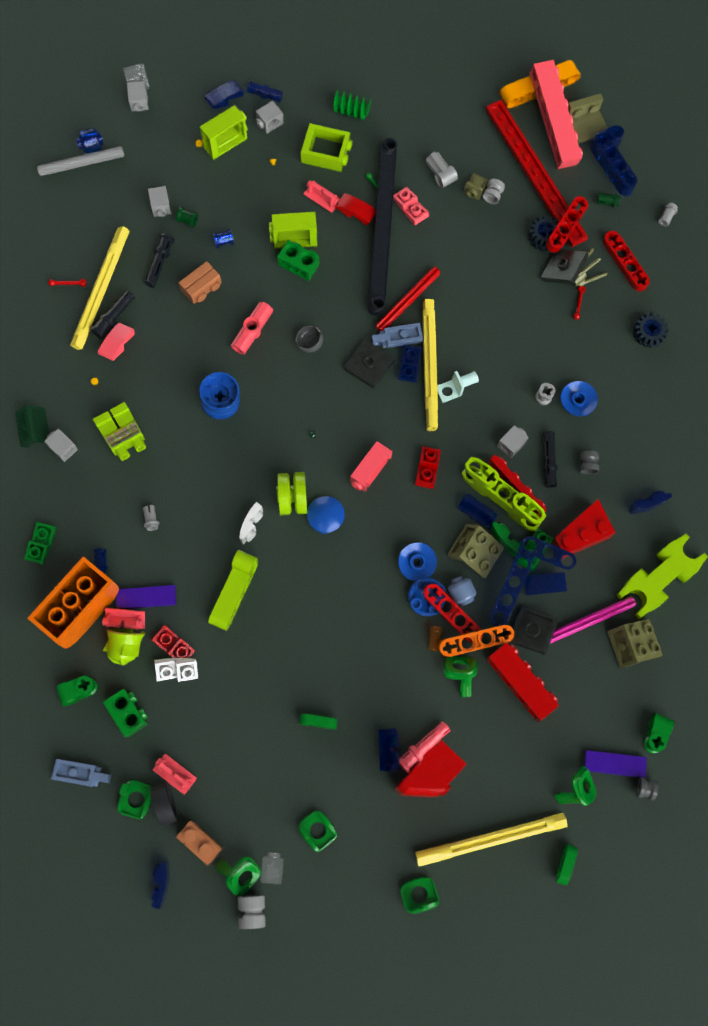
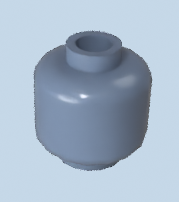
[448,576,477,606]

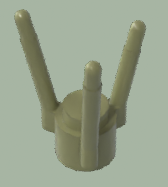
[572,248,607,287]

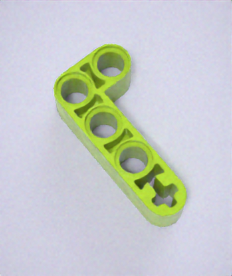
[208,550,258,631]

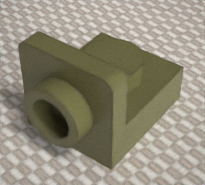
[464,173,489,200]

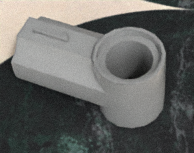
[426,152,458,188]

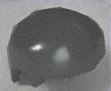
[295,325,323,353]

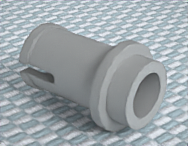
[658,202,678,227]
[142,505,159,531]

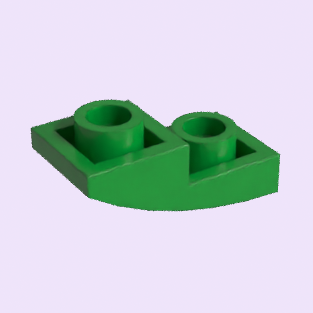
[490,521,524,559]
[24,522,57,564]
[516,528,554,572]

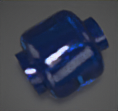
[76,128,104,154]

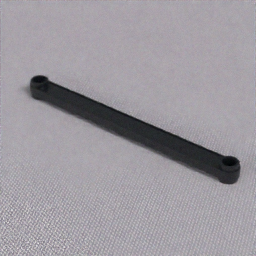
[367,138,397,315]

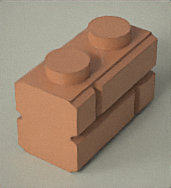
[178,261,222,304]
[176,821,223,865]

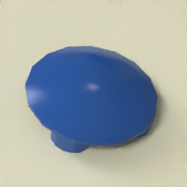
[307,496,345,534]
[408,578,446,616]

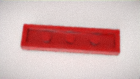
[488,454,547,518]

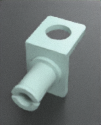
[437,371,479,403]

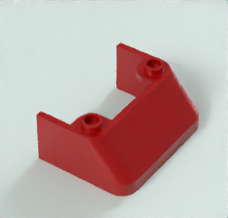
[393,740,466,798]

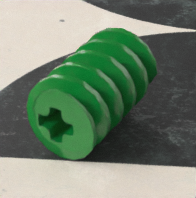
[333,89,372,120]

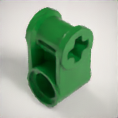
[56,676,98,706]
[643,713,675,754]

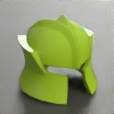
[103,628,146,665]

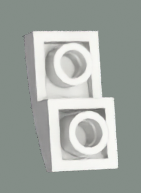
[239,502,263,545]
[154,658,198,682]

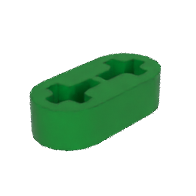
[299,714,338,730]
[555,844,578,886]

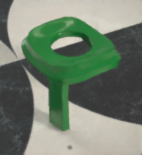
[443,656,478,698]
[555,766,597,806]
[117,780,152,819]
[298,810,337,852]
[214,856,261,897]
[400,877,439,914]

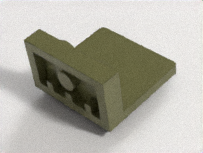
[568,94,609,144]
[447,524,504,578]
[607,619,663,669]

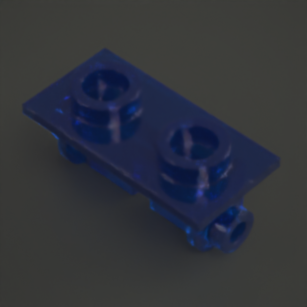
[457,493,499,529]
[378,729,400,771]

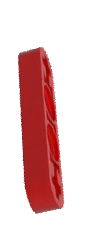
[546,196,588,253]
[603,231,650,292]
[423,584,483,643]

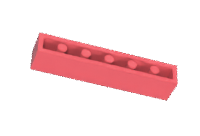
[530,60,583,169]

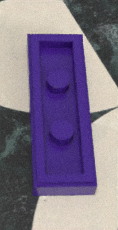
[116,585,177,609]
[584,750,647,778]

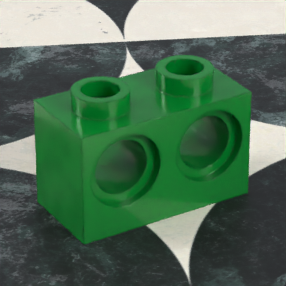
[277,240,320,281]
[103,688,148,738]

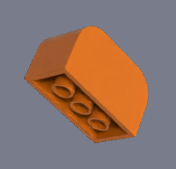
[27,556,119,649]

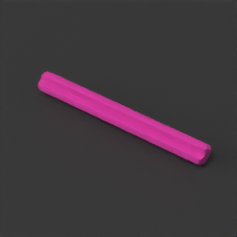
[550,597,636,643]

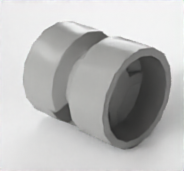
[237,895,265,929]

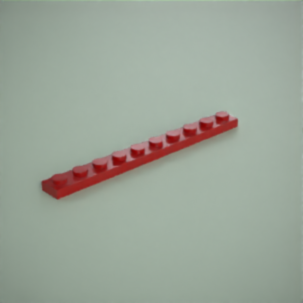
[485,100,588,248]

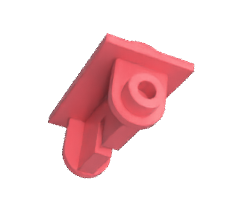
[304,180,341,213]
[102,608,145,631]
[153,754,197,795]

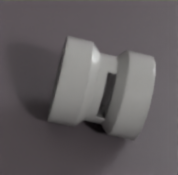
[482,179,505,204]

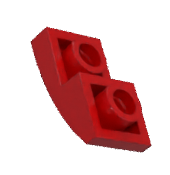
[336,193,375,226]
[415,446,441,489]
[151,625,195,658]

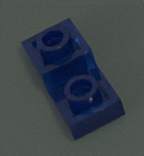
[204,80,244,109]
[398,345,422,383]
[629,491,672,514]
[524,572,568,596]
[151,861,170,909]

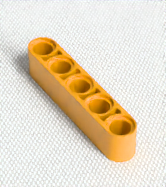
[499,60,581,108]

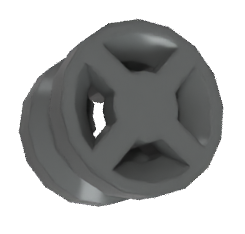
[636,777,658,801]

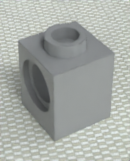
[127,81,149,111]
[255,101,283,134]
[148,186,171,217]
[497,425,529,459]
[44,428,78,462]

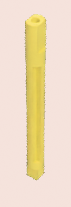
[70,226,129,350]
[422,299,438,431]
[415,813,567,867]

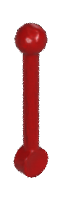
[48,279,87,287]
[573,286,586,320]

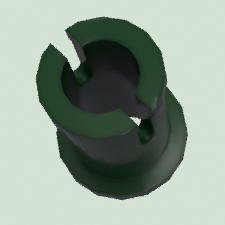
[597,193,620,208]

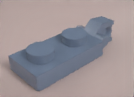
[371,323,424,348]
[51,759,112,787]

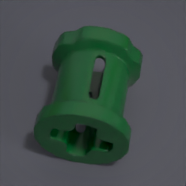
[175,206,199,228]

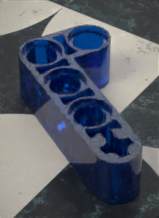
[591,125,638,196]

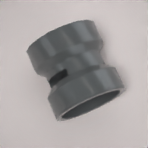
[580,451,599,474]

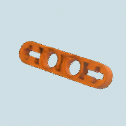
[438,625,514,657]

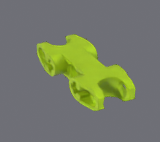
[461,457,546,531]
[616,534,708,619]

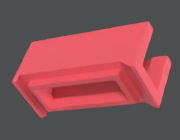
[350,441,392,492]

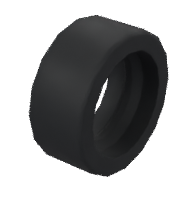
[150,783,178,826]

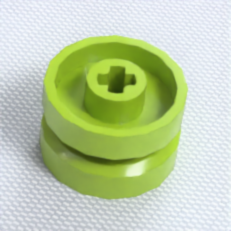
[276,472,307,515]

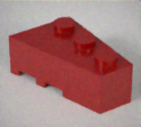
[551,499,616,560]

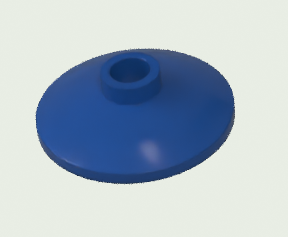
[561,381,598,416]
[398,543,437,581]

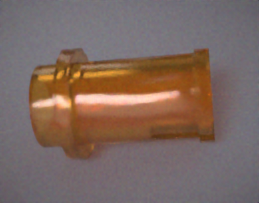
[428,626,444,651]

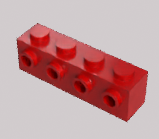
[486,643,559,722]

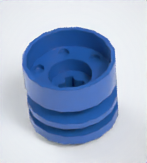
[199,372,240,420]

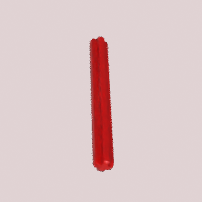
[375,266,440,332]

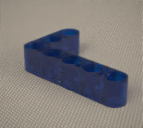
[490,536,576,626]

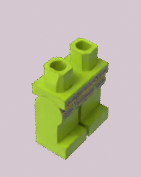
[93,402,146,461]

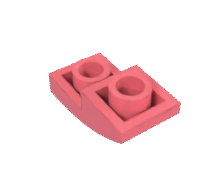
[393,187,429,225]
[98,323,135,361]

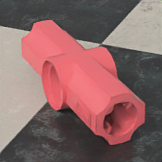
[231,302,273,355]

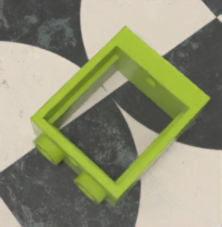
[200,105,248,160]
[301,123,353,172]
[269,212,317,249]

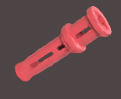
[395,721,451,773]

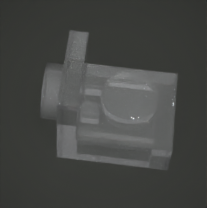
[261,852,284,884]

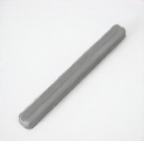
[37,146,124,176]

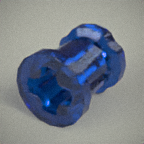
[213,229,234,249]

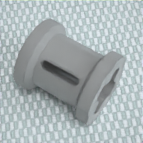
[536,383,555,405]

